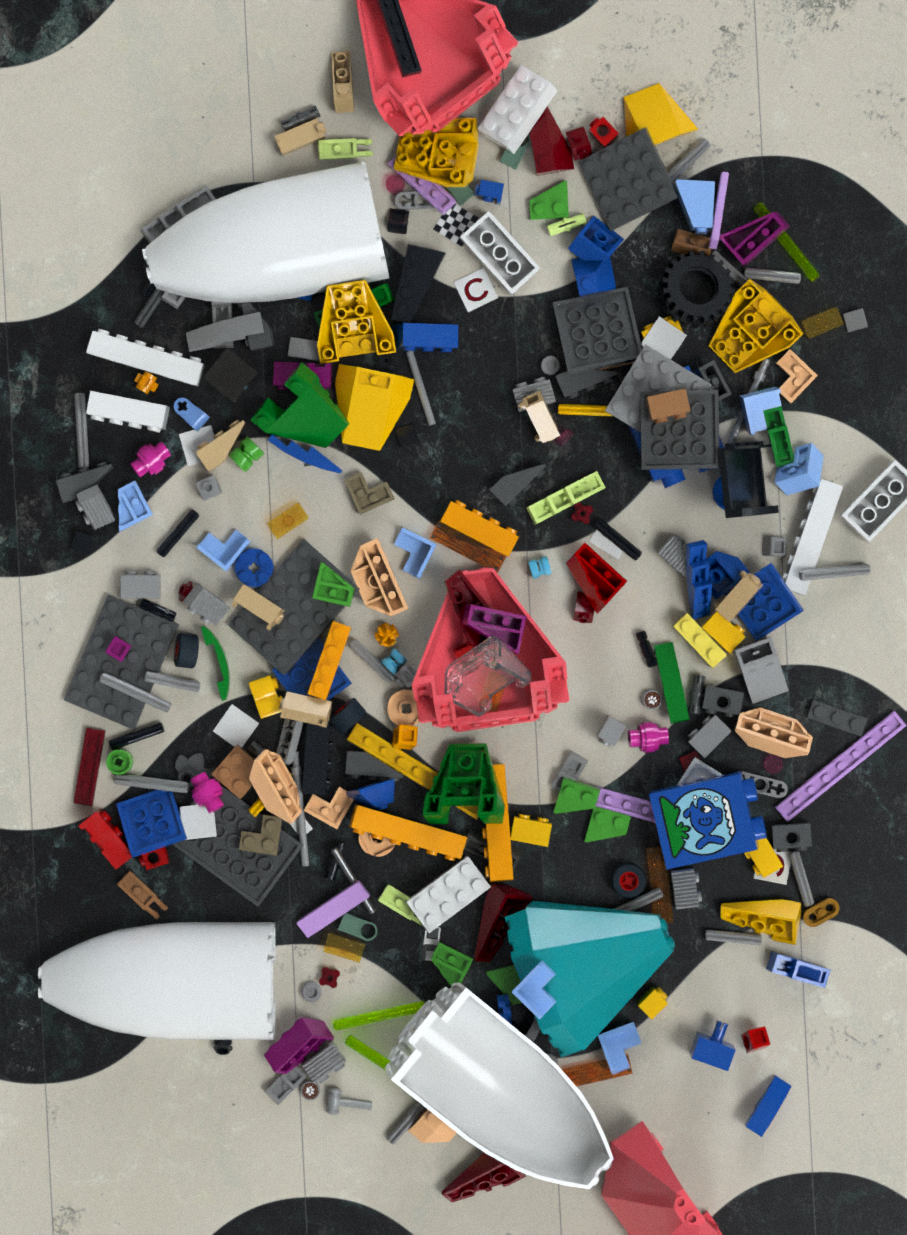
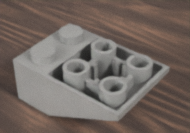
[733,637,789,704]

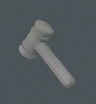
[326,1088,372,1115]

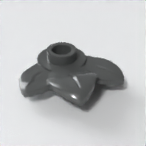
[175,753,213,788]

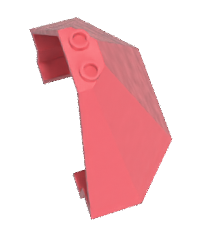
[356,0,518,136]
[412,567,570,732]
[601,1121,723,1235]

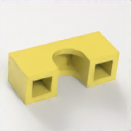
[673,613,727,668]

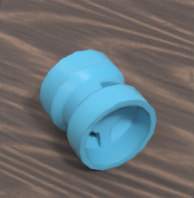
[528,556,552,579]
[381,648,407,675]

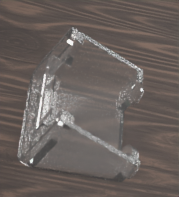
[444,636,532,717]

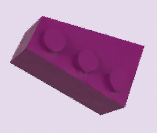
[719,212,790,265]
[273,362,333,390]
[462,604,527,654]
[264,1018,335,1074]

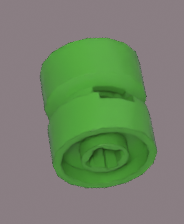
[228,436,265,472]
[106,749,134,775]

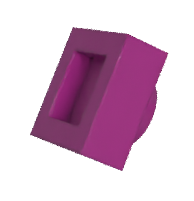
[105,636,132,662]

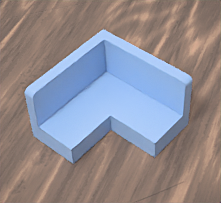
[739,387,782,435]
[775,443,824,495]
[394,527,437,579]
[196,530,251,571]
[512,961,557,1019]
[598,1022,642,1075]

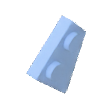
[118,481,153,532]

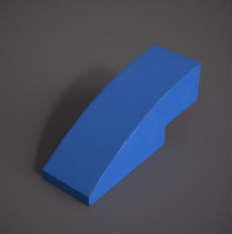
[766,951,831,988]
[745,1075,791,1137]

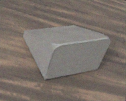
[843,308,868,332]
[762,536,787,557]

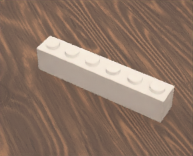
[86,329,205,387]
[782,479,843,596]

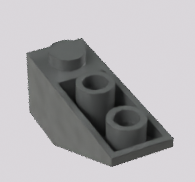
[238,302,275,351]
[555,370,617,400]
[56,462,114,503]
[489,464,546,507]
[345,750,404,781]

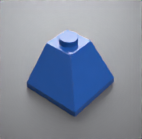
[568,216,624,261]
[571,257,616,297]
[706,551,750,599]
[346,779,395,811]

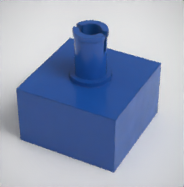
[689,1020,736,1071]

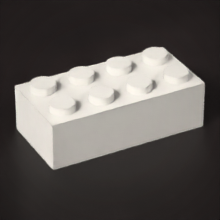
[477,65,557,154]
[460,211,540,296]
[86,391,170,433]
[840,460,907,542]
[405,856,491,933]

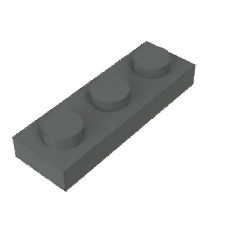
[806,700,868,737]

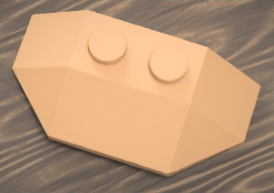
[351,538,409,616]
[735,707,813,758]
[249,749,302,823]
[408,1108,457,1143]

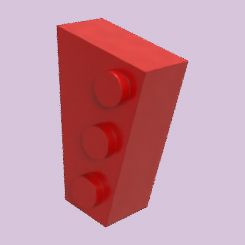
[566,543,627,614]
[78,809,132,869]

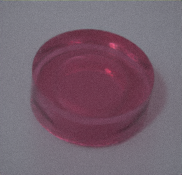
[386,174,405,194]
[556,429,574,447]
[763,755,783,774]

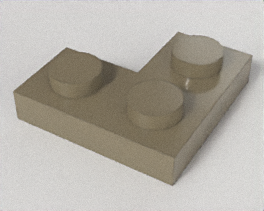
[344,472,395,515]
[239,814,282,855]

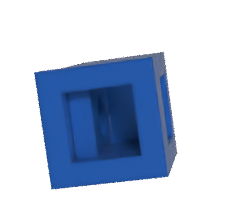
[475,180,504,205]

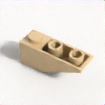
[331,51,355,113]
[195,420,245,472]

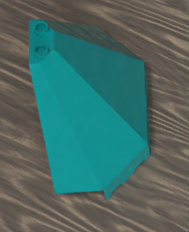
[505,901,675,1057]

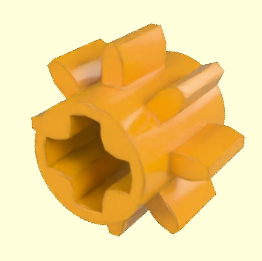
[134,371,159,394]
[374,623,399,647]

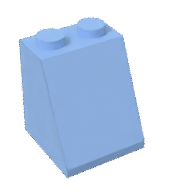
[674,179,715,235]

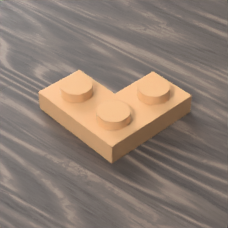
[776,349,818,404]
[304,786,354,829]

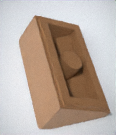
[671,228,711,257]

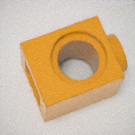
[392,724,418,750]

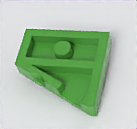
[529,181,569,220]
[312,562,355,607]
[553,777,601,814]
[584,806,631,842]
[431,941,473,986]
[486,964,522,1005]

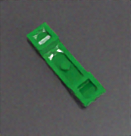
[201,626,230,701]

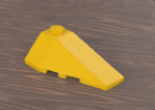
[721,899,801,945]

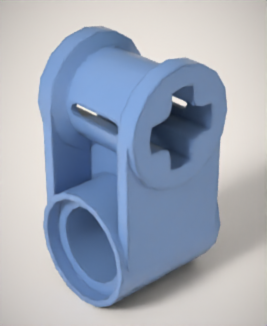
[174,398,210,432]

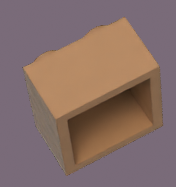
[645,388,691,424]
[211,744,255,799]

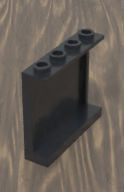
[718,441,779,518]

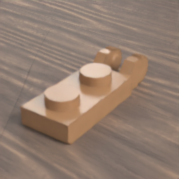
[117,870,168,919]

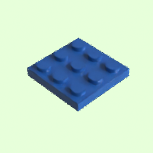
[724,562,804,641]
[272,637,352,700]
[116,790,187,858]

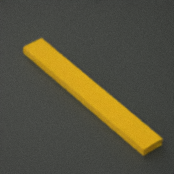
[347,723,478,819]

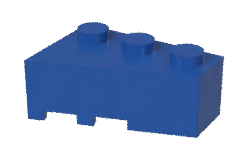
[392,323,458,352]

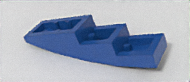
[268,434,342,474]
[686,540,712,619]

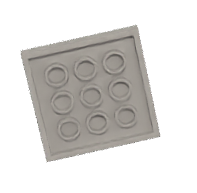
[605,344,712,433]

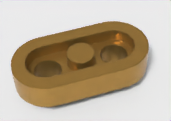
[803,898,840,927]

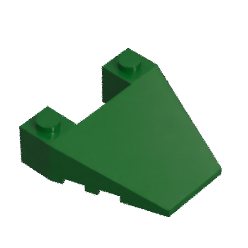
[251,362,349,448]
[422,743,505,824]

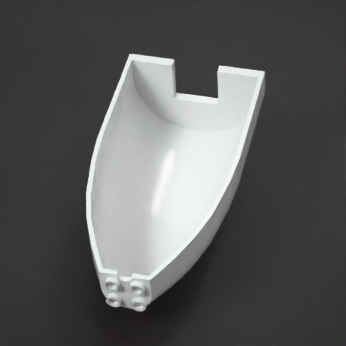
[142,161,389,303]
[38,922,275,1040]
[385,983,614,1189]

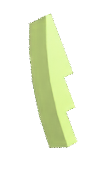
[526,471,606,525]

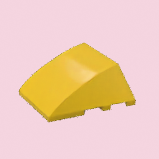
[624,83,698,146]

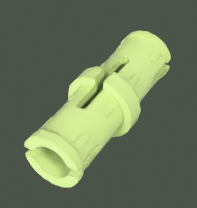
[547,213,587,236]

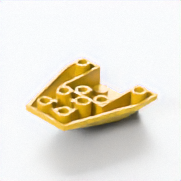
[394,118,479,187]
[709,279,803,373]
[317,280,396,364]
[335,364,414,451]

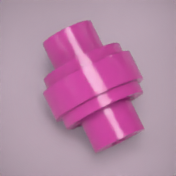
[130,442,171,477]
[628,722,669,753]
[190,772,224,814]

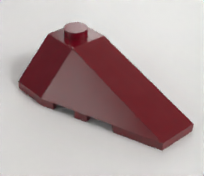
[529,106,574,176]
[445,569,493,654]
[474,883,533,963]
[442,1153,526,1202]

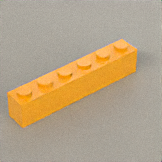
[482,764,513,882]
[349,804,467,861]

